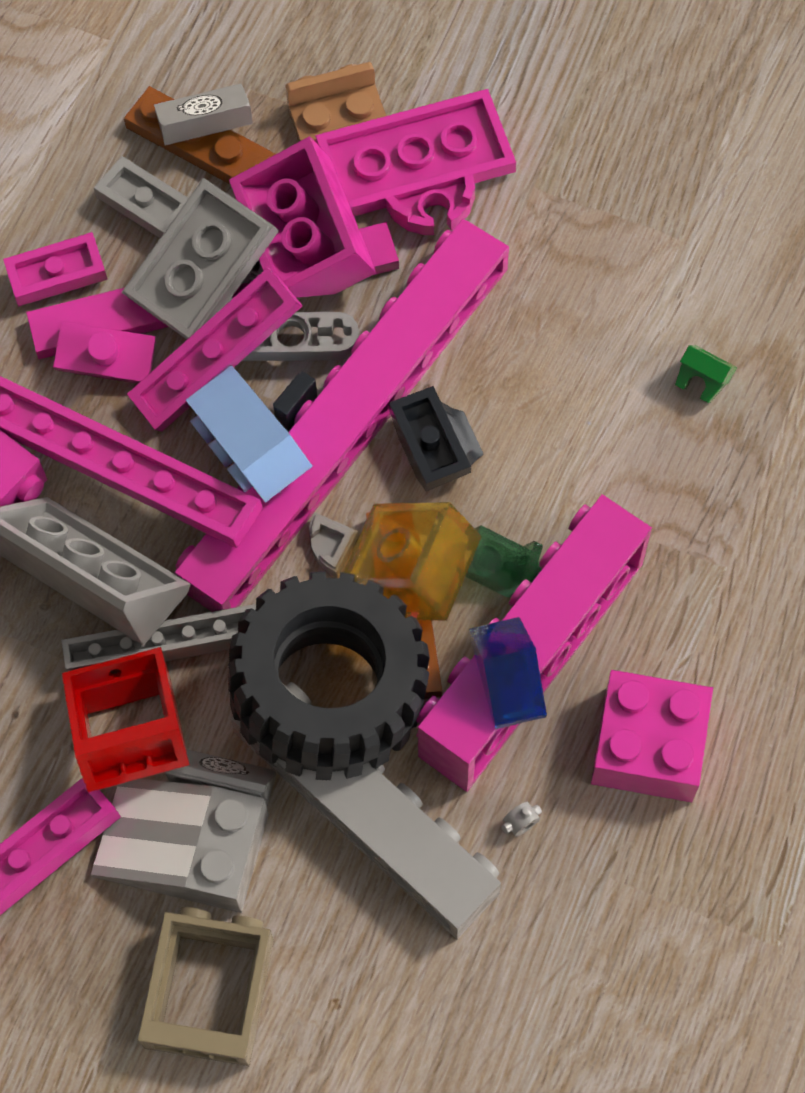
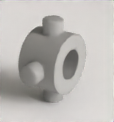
[501,801,542,837]

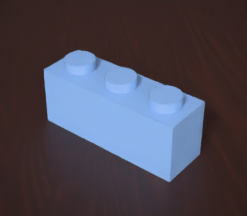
[186,365,312,503]

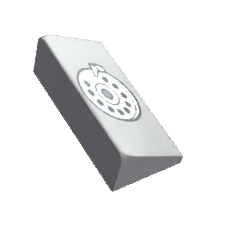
[154,83,253,145]
[165,749,276,806]

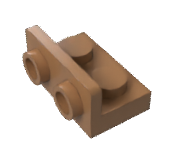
[285,62,386,142]

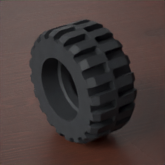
[228,571,430,780]

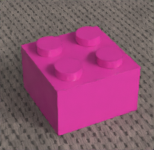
[591,670,713,803]

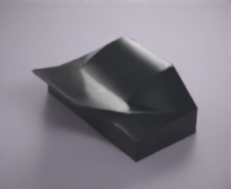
[389,386,484,492]

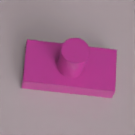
[53,321,156,384]

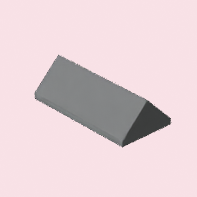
[0,497,191,646]

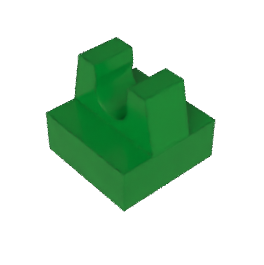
[675,345,737,403]

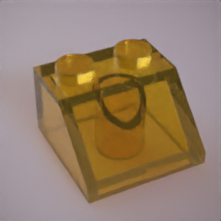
[344,502,482,621]

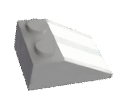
[91,779,269,913]

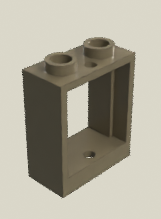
[138,907,274,1067]

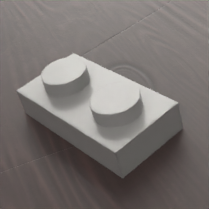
[94,156,188,238]

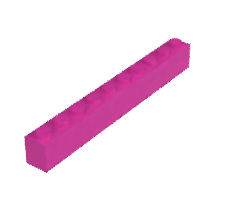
[175,218,509,612]

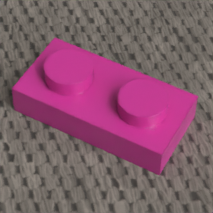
[3,232,108,307]

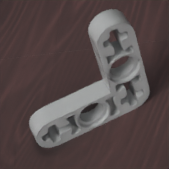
[229,260,359,361]

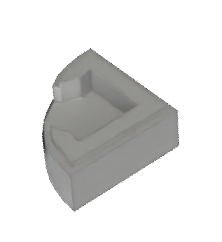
[309,512,359,578]

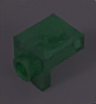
[457,525,543,598]

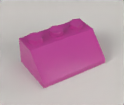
[229,136,376,298]

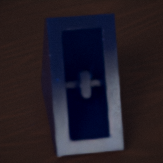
[469,617,547,729]

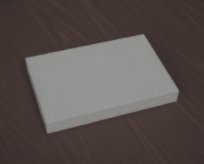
[121,178,279,339]

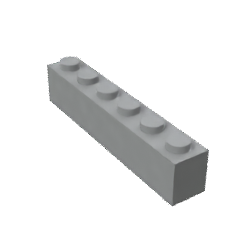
[230,682,501,940]

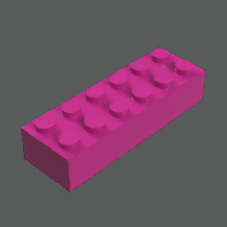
[416,494,652,792]

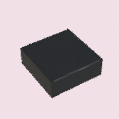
[273,371,318,432]

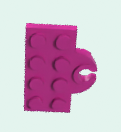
[315,89,516,235]

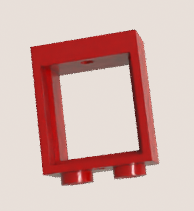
[62,647,190,793]

